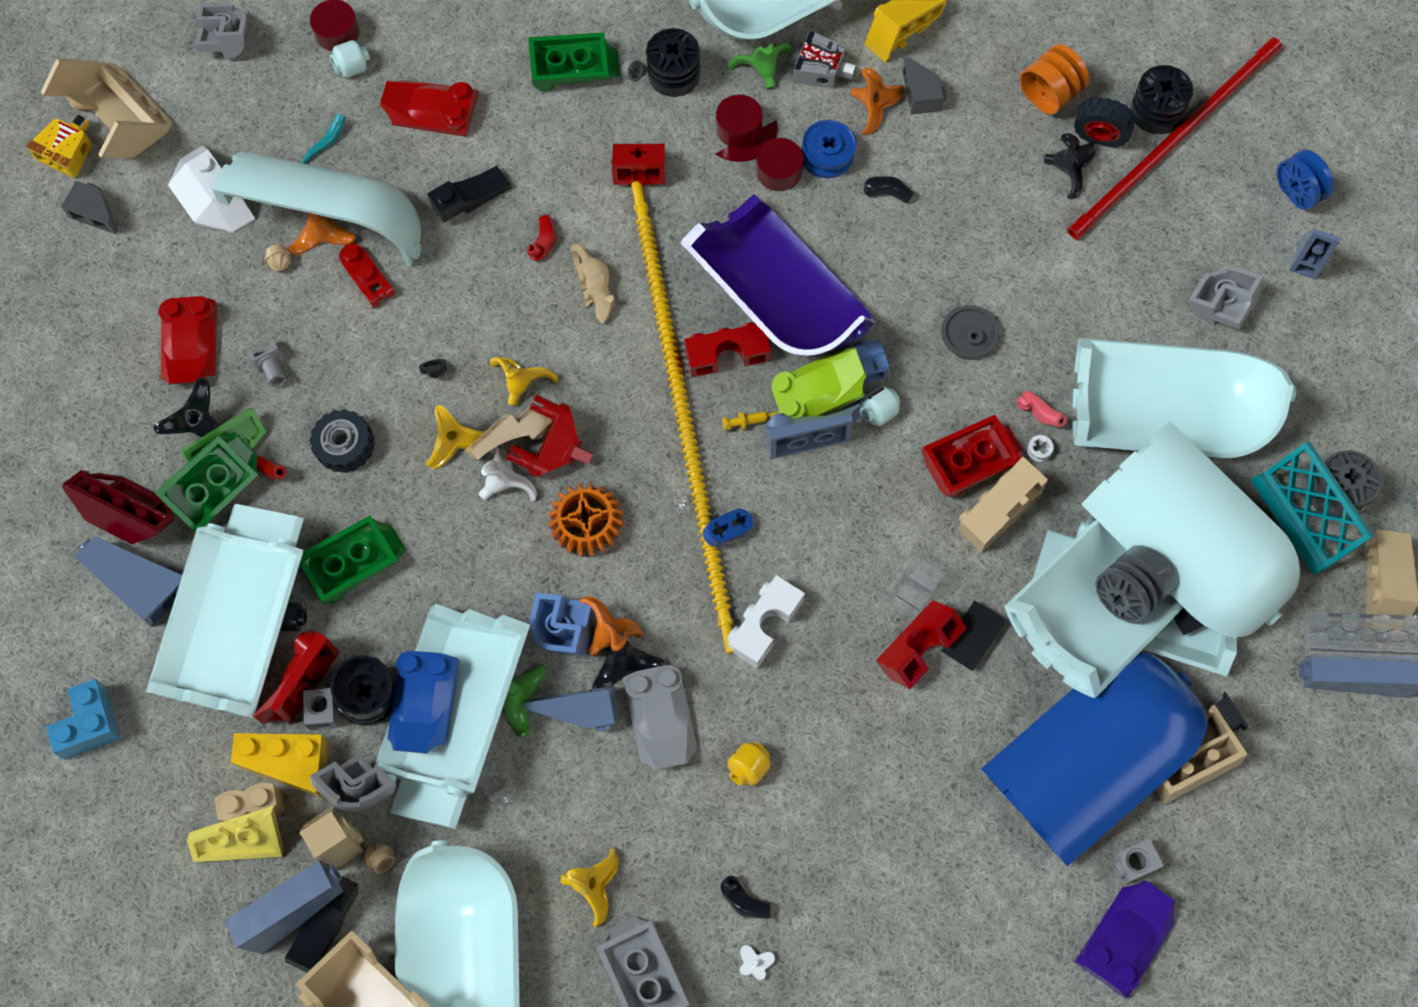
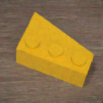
[864,0,947,63]
[231,733,329,799]

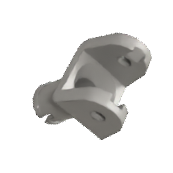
[246,339,286,387]

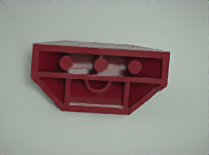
[62,470,174,544]

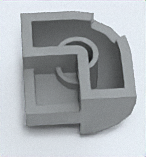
[195,3,248,60]
[1189,265,1264,330]
[310,755,396,813]

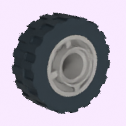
[310,409,375,473]

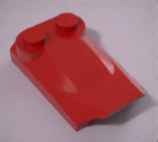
[380,80,478,137]
[158,296,217,385]
[922,415,1025,497]
[253,630,340,725]

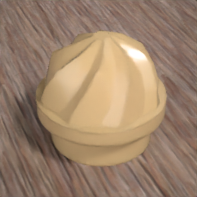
[264,244,291,272]
[365,842,395,874]

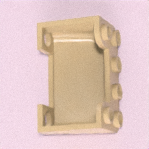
[295,931,431,1007]

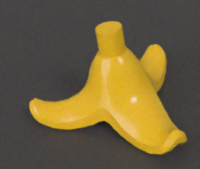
[490,357,558,406]
[425,405,485,469]
[561,848,619,927]

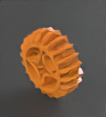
[548,482,624,557]

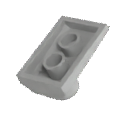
[623,665,697,771]
[596,916,690,1007]

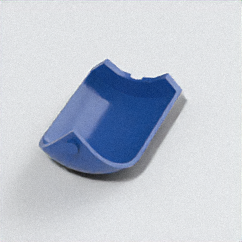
[981,652,1208,867]

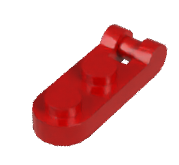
[339,243,396,308]

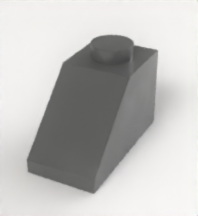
[902,58,947,115]
[61,181,118,234]

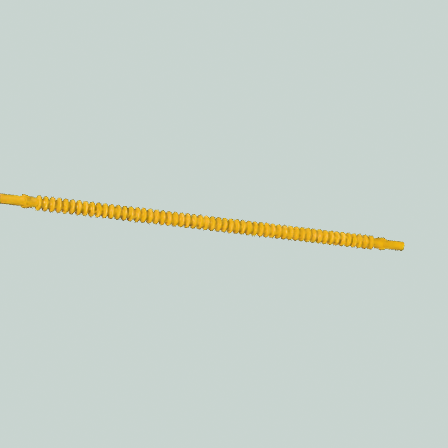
[631,182,734,655]

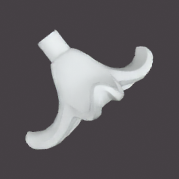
[479,446,537,502]

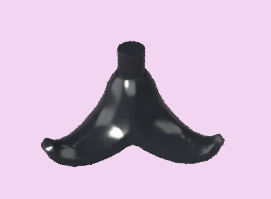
[1044,133,1095,199]
[153,377,219,437]
[592,640,664,689]

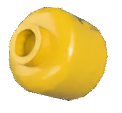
[727,742,771,786]

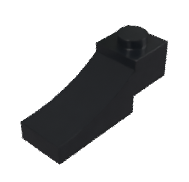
[427,165,511,223]
[285,875,358,973]

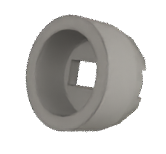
[621,59,644,81]

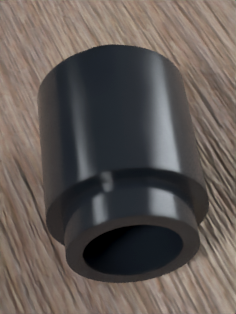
[280,603,307,631]

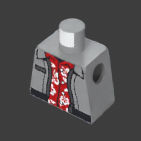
[793,30,856,89]

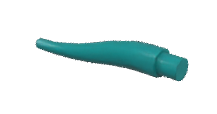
[301,113,346,164]

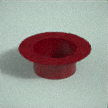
[309,0,360,51]
[715,94,778,162]
[756,138,803,191]

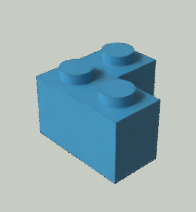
[46,679,121,760]

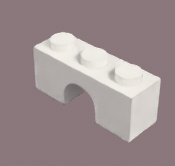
[727,575,805,669]

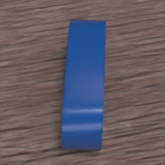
[703,508,753,547]

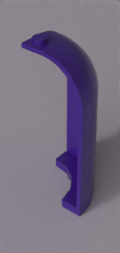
[681,194,876,356]

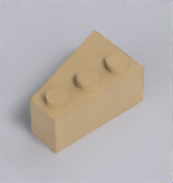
[299,806,365,869]

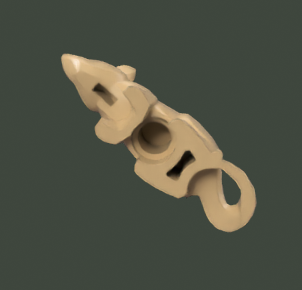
[571,243,615,324]

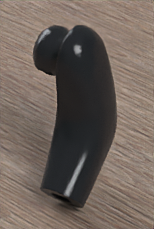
[863,176,915,203]
[720,875,770,919]

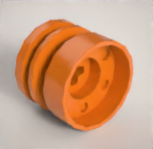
[1019,44,1090,115]

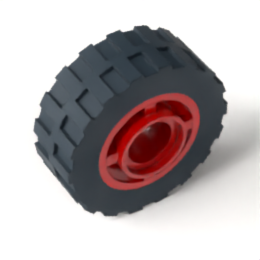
[1074,97,1136,148]

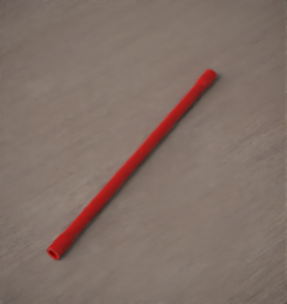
[1067,37,1282,240]

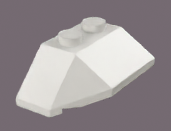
[168,145,256,233]

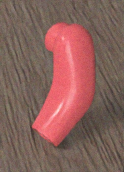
[1017,391,1067,428]

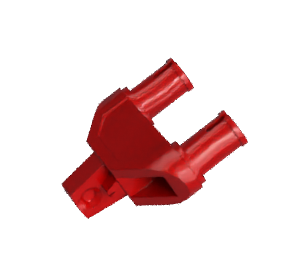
[506,394,593,477]

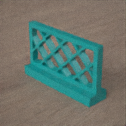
[1250,441,1375,575]

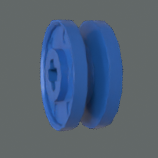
[801,120,857,179]
[1277,149,1334,210]

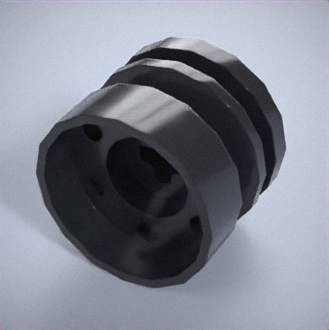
[646,28,701,97]
[1130,65,1193,134]
[331,655,395,726]

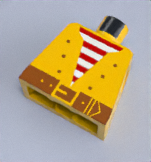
[26,115,93,179]

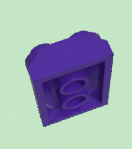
[1074,880,1175,999]

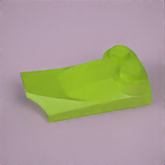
[771,347,866,418]

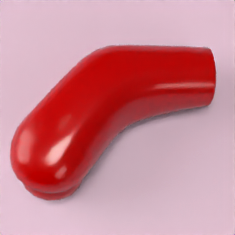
[527,214,557,261]
[256,455,287,480]

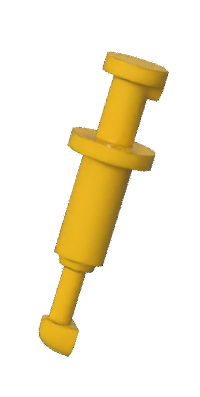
[722,410,780,431]

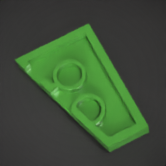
[180,408,267,463]

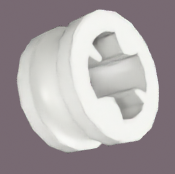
[1027,435,1054,462]

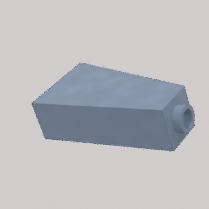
[74,536,182,627]
[1299,653,1418,698]
[224,861,343,955]

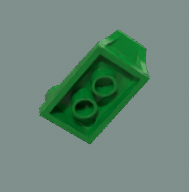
[528,32,620,91]
[155,432,258,533]
[299,515,406,605]

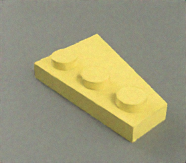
[187,806,283,862]

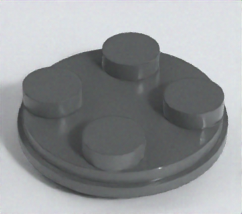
[941,305,999,359]

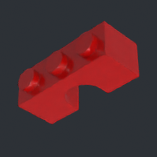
[684,322,771,378]
[876,600,967,690]

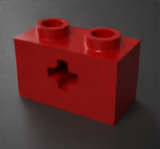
[612,144,666,185]

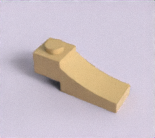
[464,405,551,460]

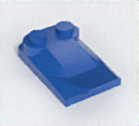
[387,651,460,754]

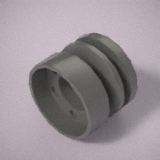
[1312,450,1382,519]
[1095,545,1176,623]

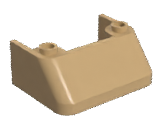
[41,58,172,159]

